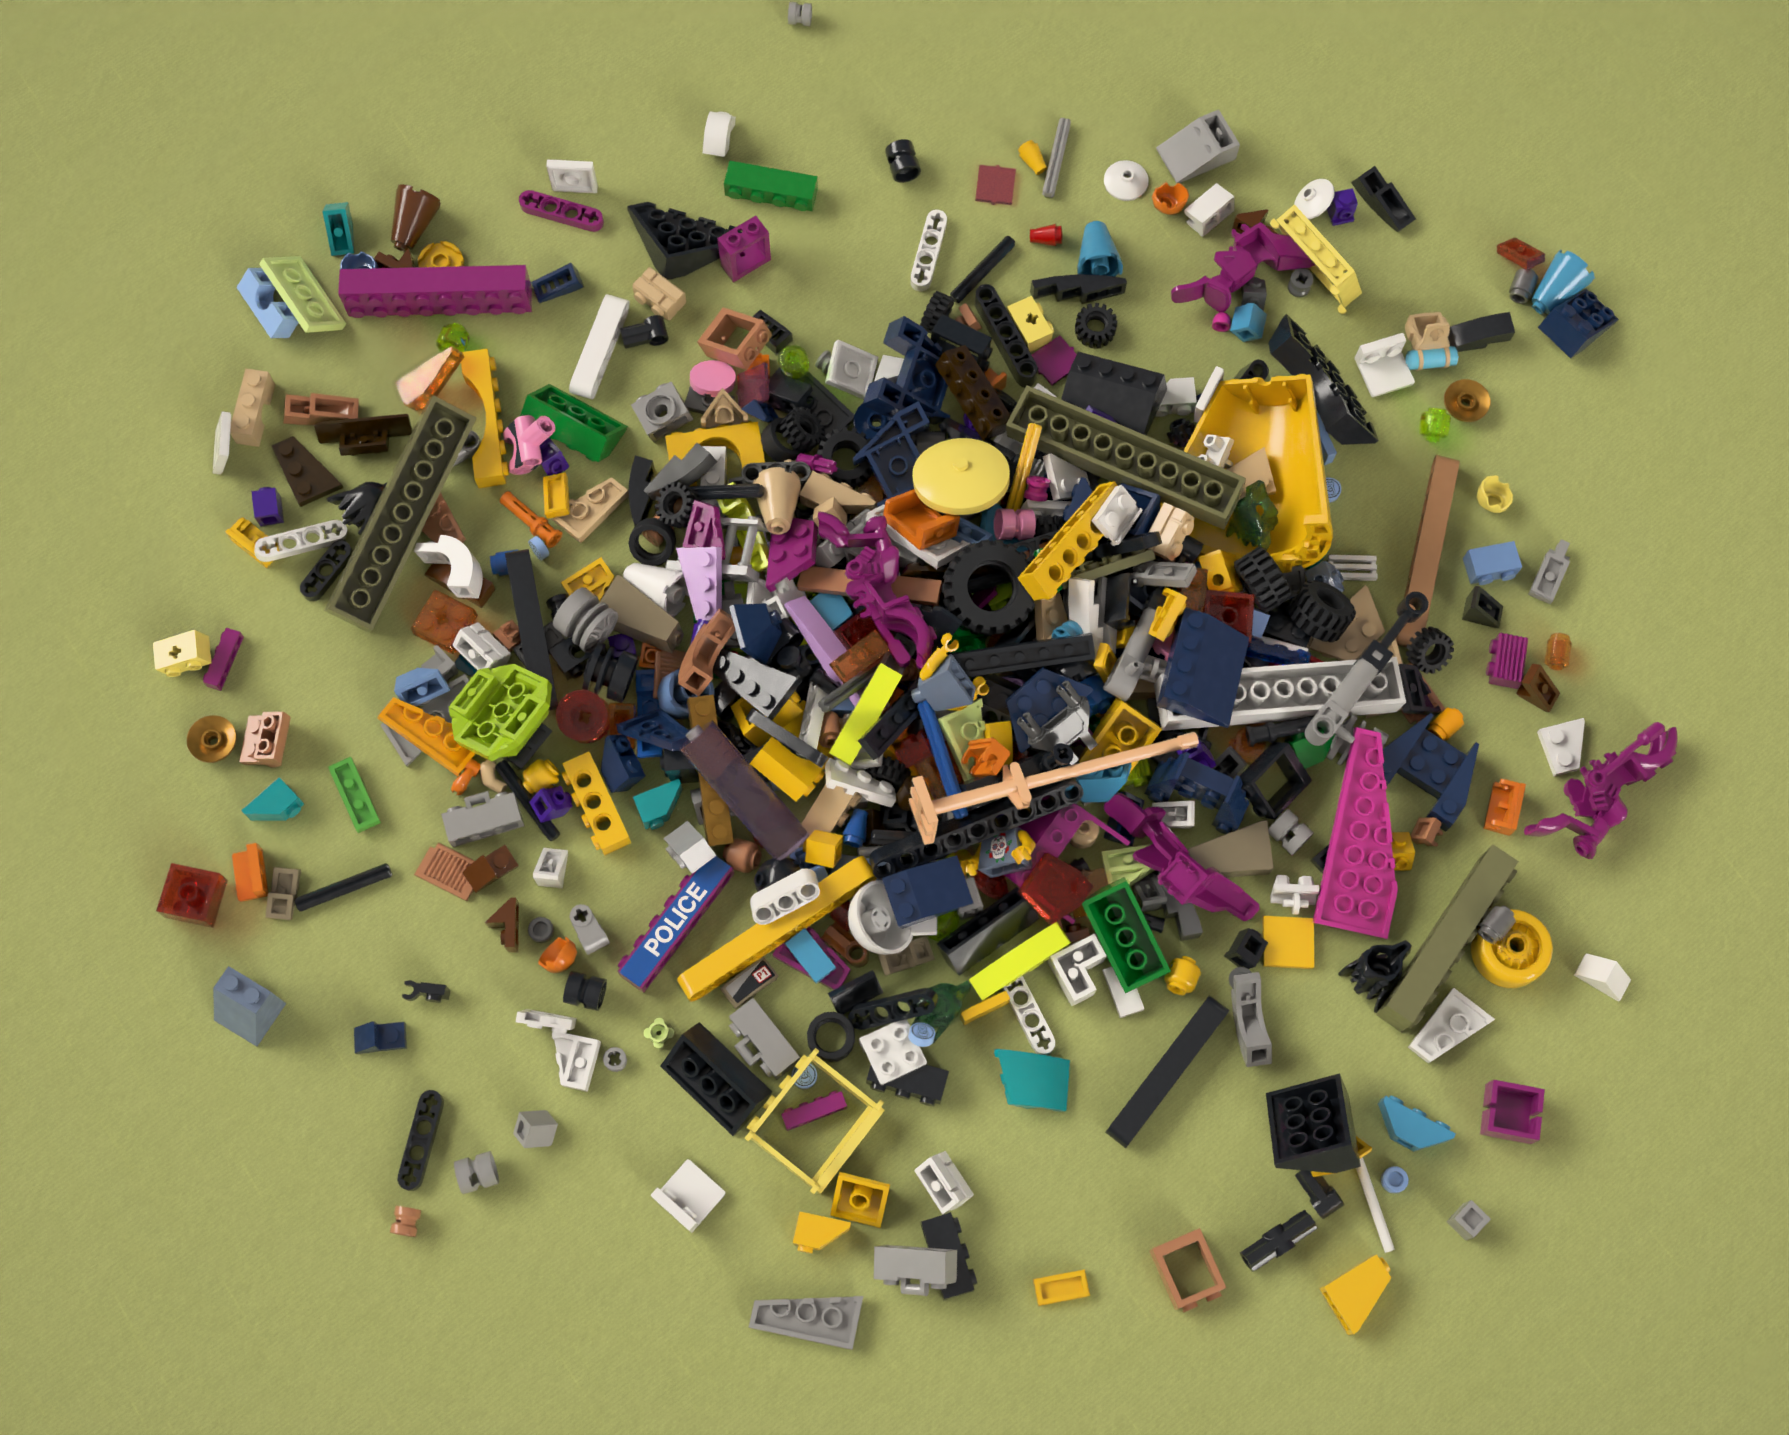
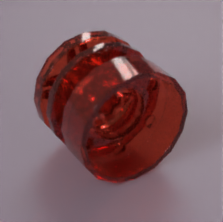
[556,690,612,744]

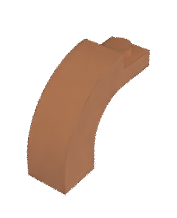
[678,608,736,696]

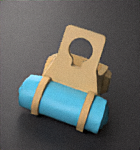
[1405,312,1459,371]

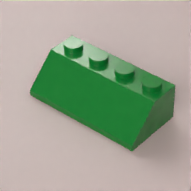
[520,384,628,462]
[1081,877,1171,993]

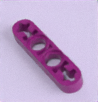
[519,190,604,232]

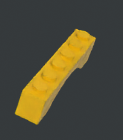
[460,349,509,488]

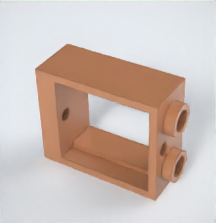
[697,307,772,370]
[1149,1228,1226,1312]

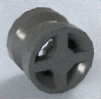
[1288,269,1313,297]

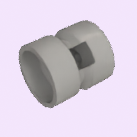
[1268,809,1314,855]
[454,1151,499,1194]

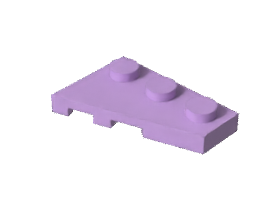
[676,547,722,620]

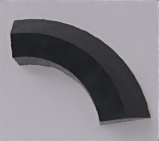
[1268,314,1379,445]

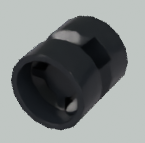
[885,139,921,183]
[563,971,607,1011]

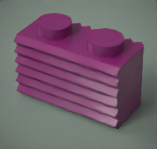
[1486,633,1528,689]

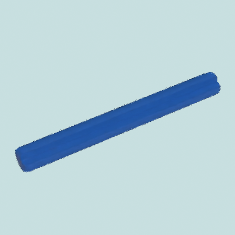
[917,701,968,819]

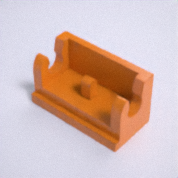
[961,737,1011,777]
[1483,779,1526,836]

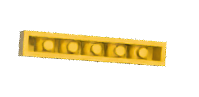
[1018,481,1118,601]

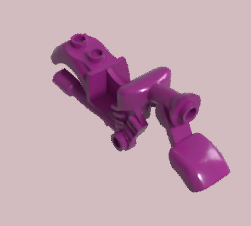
[818,511,937,669]
[1524,722,1678,859]

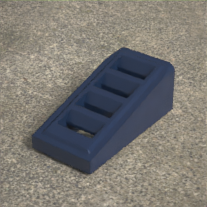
[531,263,584,303]

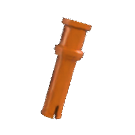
[500,491,563,548]

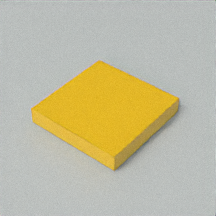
[1263,916,1314,969]

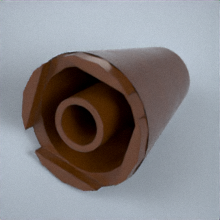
[391,184,441,252]

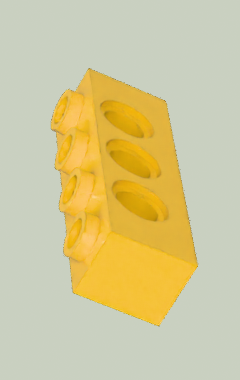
[561,751,631,856]

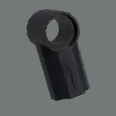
[620,315,669,349]
[1295,1170,1345,1219]

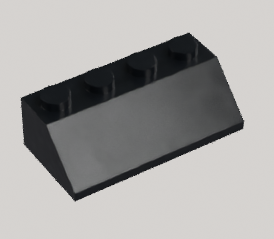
[660,1022,773,1136]

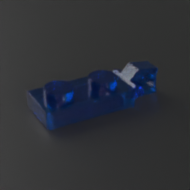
[1245,638,1311,665]

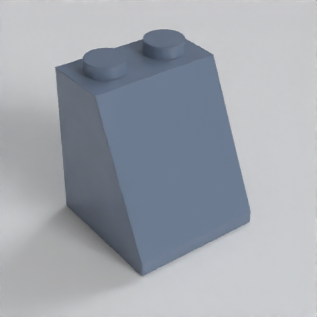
[213,966,286,1047]

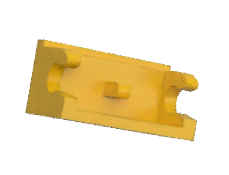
[225,517,279,568]

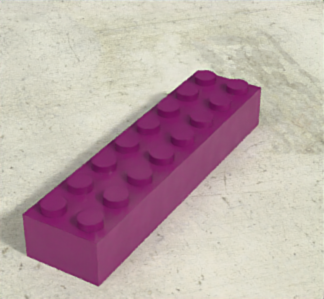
[338,265,532,318]

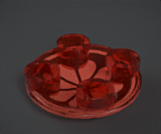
[970,869,1008,899]

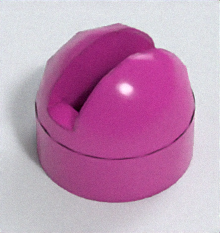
[1212,312,1231,332]

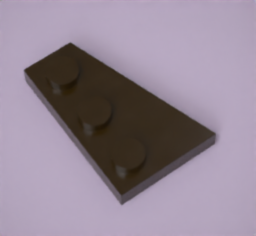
[271,436,344,507]

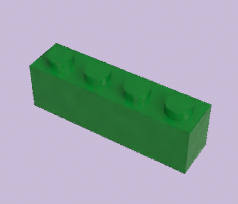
[724,160,818,211]

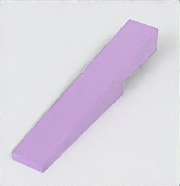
[784,596,890,714]

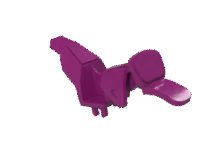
[1171,222,1315,312]
[1104,792,1260,921]

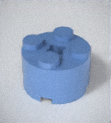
[657,668,714,719]

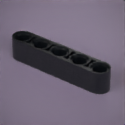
[975,284,1038,388]
[714,618,804,721]

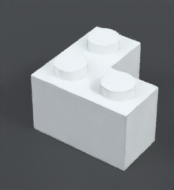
[1048,934,1107,1006]

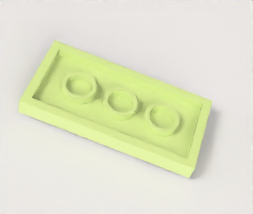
[259,256,346,333]

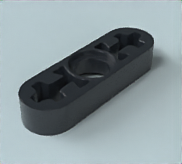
[300,540,353,601]

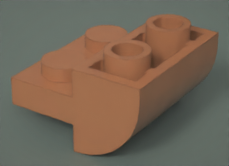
[239,712,291,768]

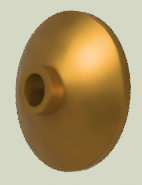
[1444,379,1491,422]
[187,715,237,763]

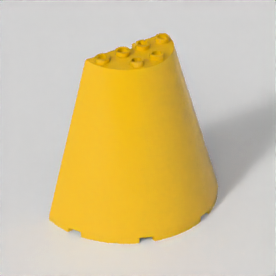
[1160,374,1333,573]

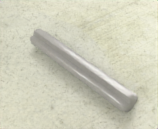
[1042,118,1071,198]

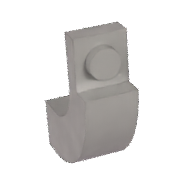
[1231,972,1272,1067]

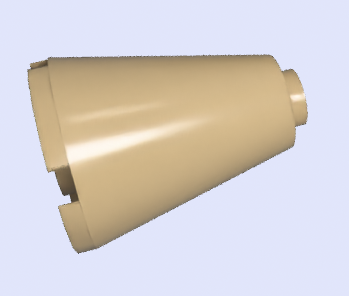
[753,467,801,535]

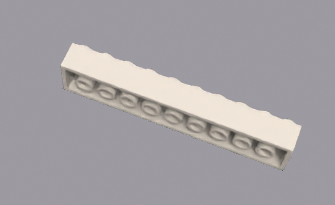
[1154,657,1406,731]

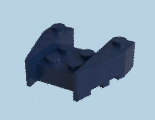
[863,316,950,425]
[853,401,930,507]
[1383,713,1479,832]
[1144,752,1249,835]

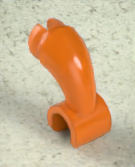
[451,759,481,796]

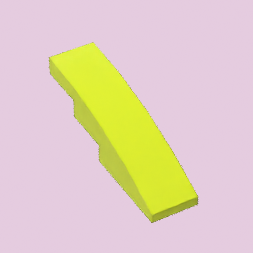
[829,663,903,766]
[969,922,1071,1001]

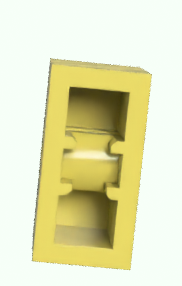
[1007,296,1054,353]
[153,630,211,677]

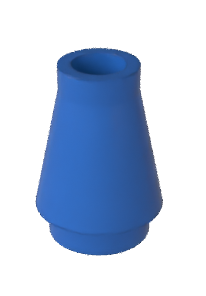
[842,809,868,848]

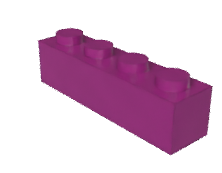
[203,628,244,691]
[781,1090,847,1131]

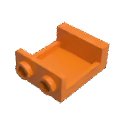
[883,489,960,550]

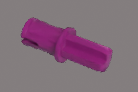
[796,453,838,474]

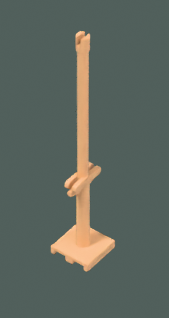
[909,732,1199,845]

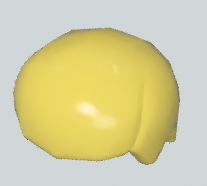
[1476,475,1513,513]

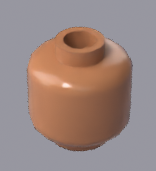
[723,838,762,873]

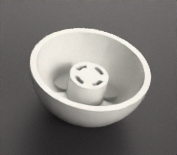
[848,880,913,955]

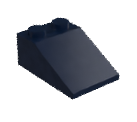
[882,855,974,929]

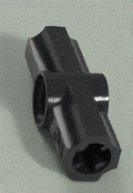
[1240,1210,1318,1272]

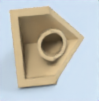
[701,388,748,429]

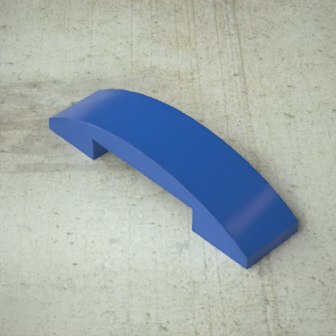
[636,669,663,758]

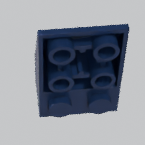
[1538,289,1619,358]

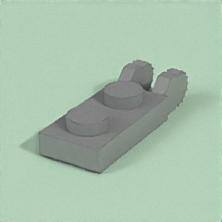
[1131,561,1197,588]

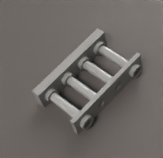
[666,516,769,583]

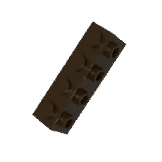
[935,345,1011,441]

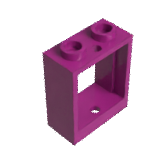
[717,215,771,283]

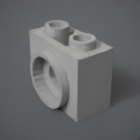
[631,382,694,443]

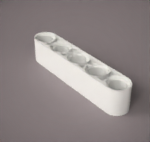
[569,294,630,399]

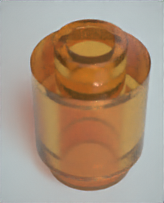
[1544,633,1572,670]

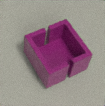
[1480,1079,1545,1144]

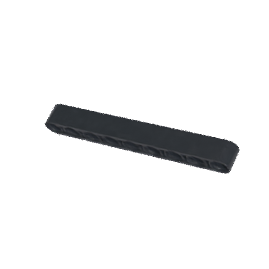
[869,777,1083,880]

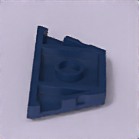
[1005,668,1093,753]

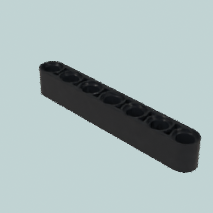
[505,549,559,711]
[1105,995,1230,1149]

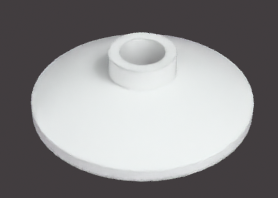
[1104,160,1149,201]
[1294,179,1334,220]

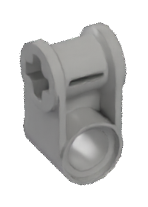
[570,904,610,955]

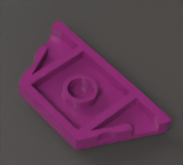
[766,518,818,592]

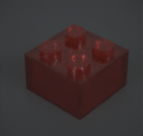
[156,863,228,928]

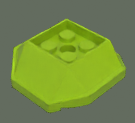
[448,664,552,762]

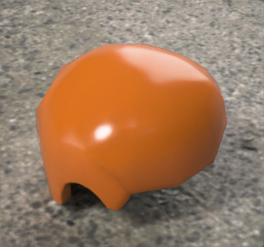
[1152,182,1189,215]
[538,937,577,974]

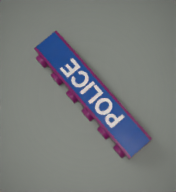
[617,856,734,993]

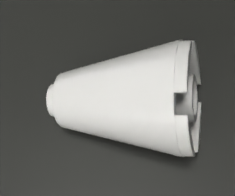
[623,563,689,617]

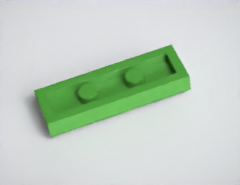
[328,756,381,833]

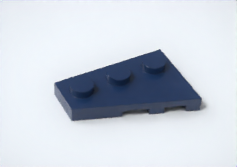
[616,709,695,751]

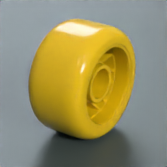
[1471,909,1553,988]

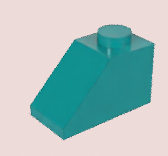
[322,202,355,256]
[241,777,304,821]
[633,779,683,830]

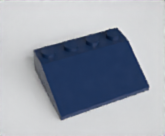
[1156,607,1249,728]

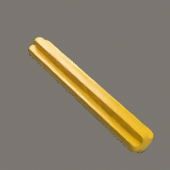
[1005,423,1042,512]

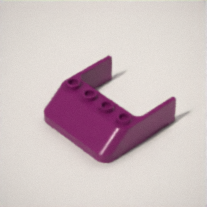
[1004,795,1130,924]

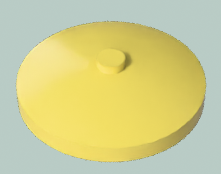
[912,438,1010,515]

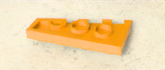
[378,697,476,777]

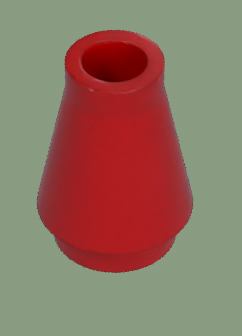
[1030,224,1063,246]

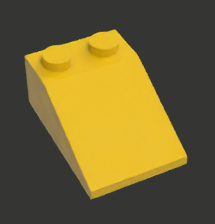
[1078,698,1162,774]

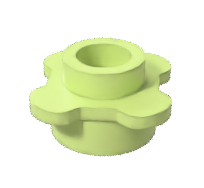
[644,1018,674,1049]

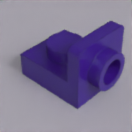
[540,438,569,476]
[608,634,637,660]

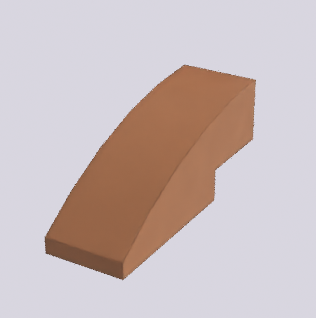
[283,393,359,425]

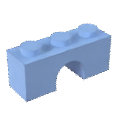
[236,268,299,338]

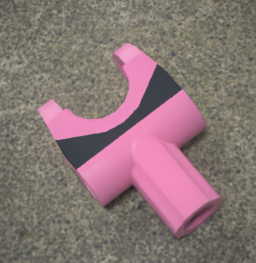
[503,415,555,475]

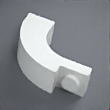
[414,535,483,598]

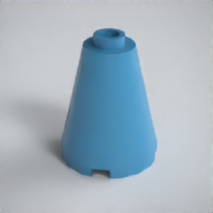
[1077,221,1123,277]
[1531,250,1595,314]

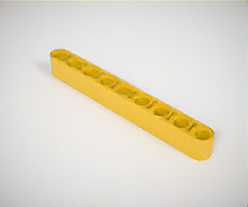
[677,856,877,1002]

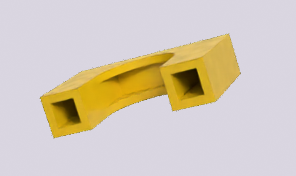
[665,421,765,487]
[750,700,835,802]

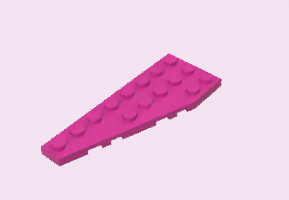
[1313,727,1398,939]

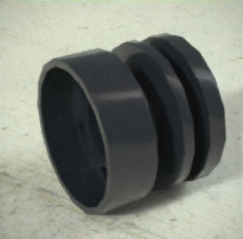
[582,642,639,704]

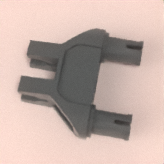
[1017,681,1098,765]

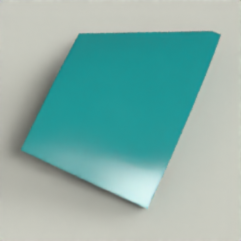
[994,1049,1070,1112]

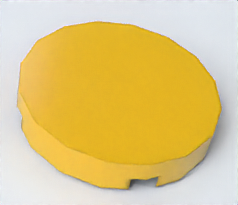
[418,241,464,267]

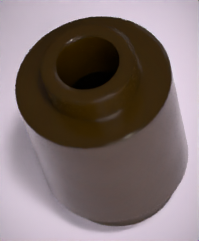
[896,776,928,811]

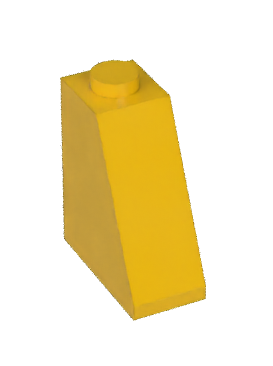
[1319,1254,1392,1335]

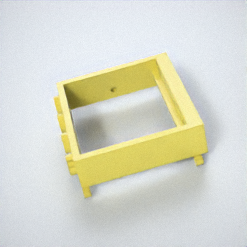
[1270,204,1362,314]
[744,1048,885,1194]

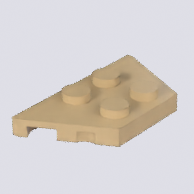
[1309,585,1385,661]

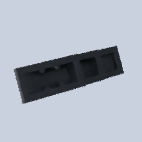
[1030,274,1127,304]

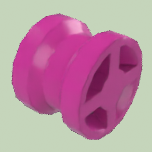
[1024,476,1051,501]

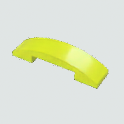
[716,482,769,573]

